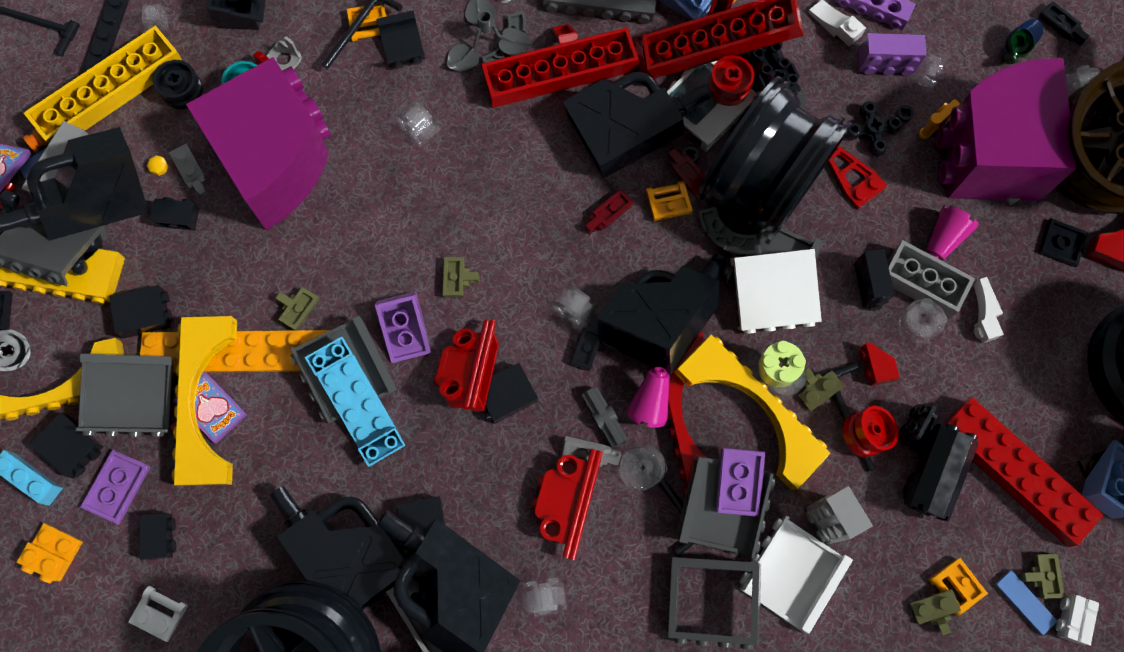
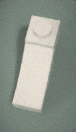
[808,0,866,46]
[973,277,1004,343]

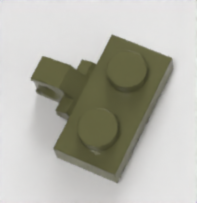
[443,257,480,298]
[276,287,320,331]
[798,368,845,411]
[1019,554,1065,599]
[910,589,961,635]

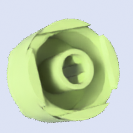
[758,341,806,387]

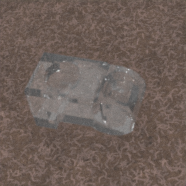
[916,53,946,93]

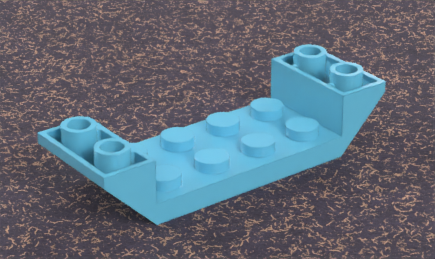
[305,337,406,467]

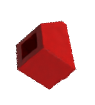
[859,342,900,386]

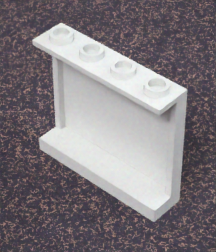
[730,249,822,334]
[739,516,853,634]

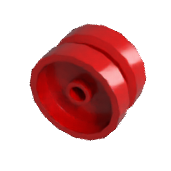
[708,55,755,106]
[843,405,899,458]

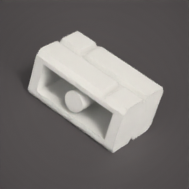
[1056,594,1099,646]

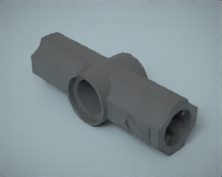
[582,386,628,449]

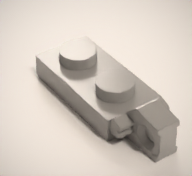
[169,143,205,194]
[561,436,621,467]

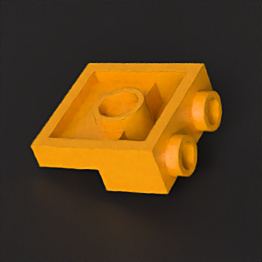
[16,523,83,583]

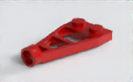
[827,146,887,210]

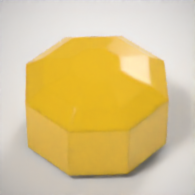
[147,155,168,176]

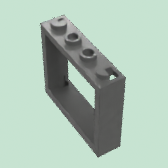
[668,557,761,650]

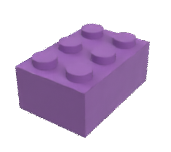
[858,33,927,76]

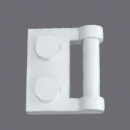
[129,586,188,642]

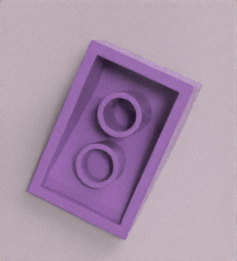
[375,291,431,363]

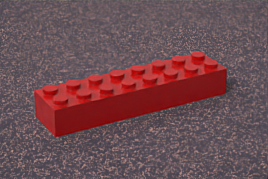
[642,0,804,78]
[481,27,639,108]
[942,397,1104,547]

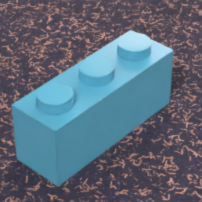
[0,450,63,506]

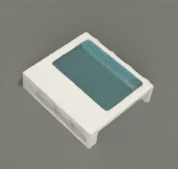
[667,61,757,152]

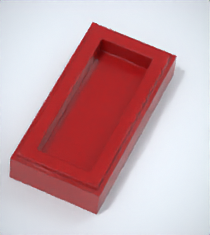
[551,24,578,44]

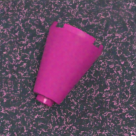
[926,205,979,261]
[627,367,670,428]

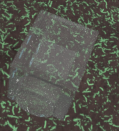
[142,4,168,32]

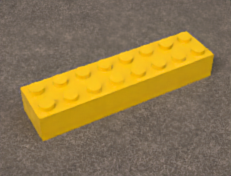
[24,25,182,144]

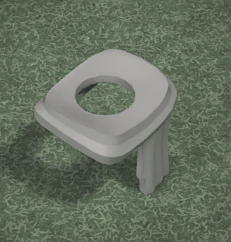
[266,37,302,71]

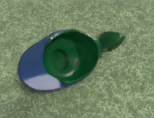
[1001,18,1044,65]

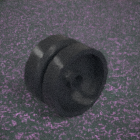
[153,60,203,110]

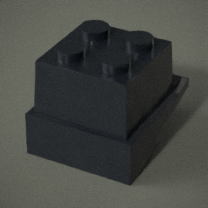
[206,0,266,30]

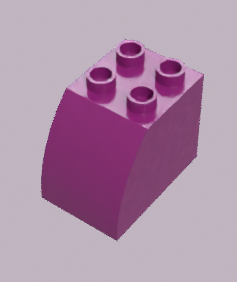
[186,57,331,230]
[936,58,1076,201]

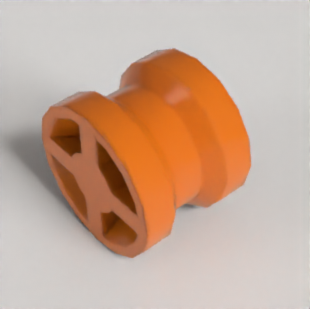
[23,129,49,153]

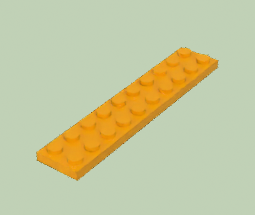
[140,330,330,373]

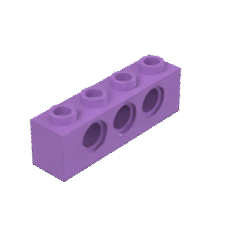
[835,0,916,30]

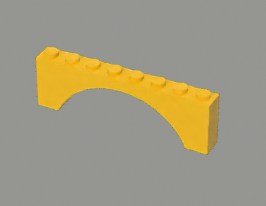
[0,249,125,305]
[172,316,237,486]
[673,334,830,490]
[0,338,124,421]

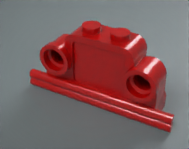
[434,320,499,411]
[531,449,603,560]

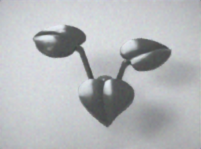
[447,0,532,72]

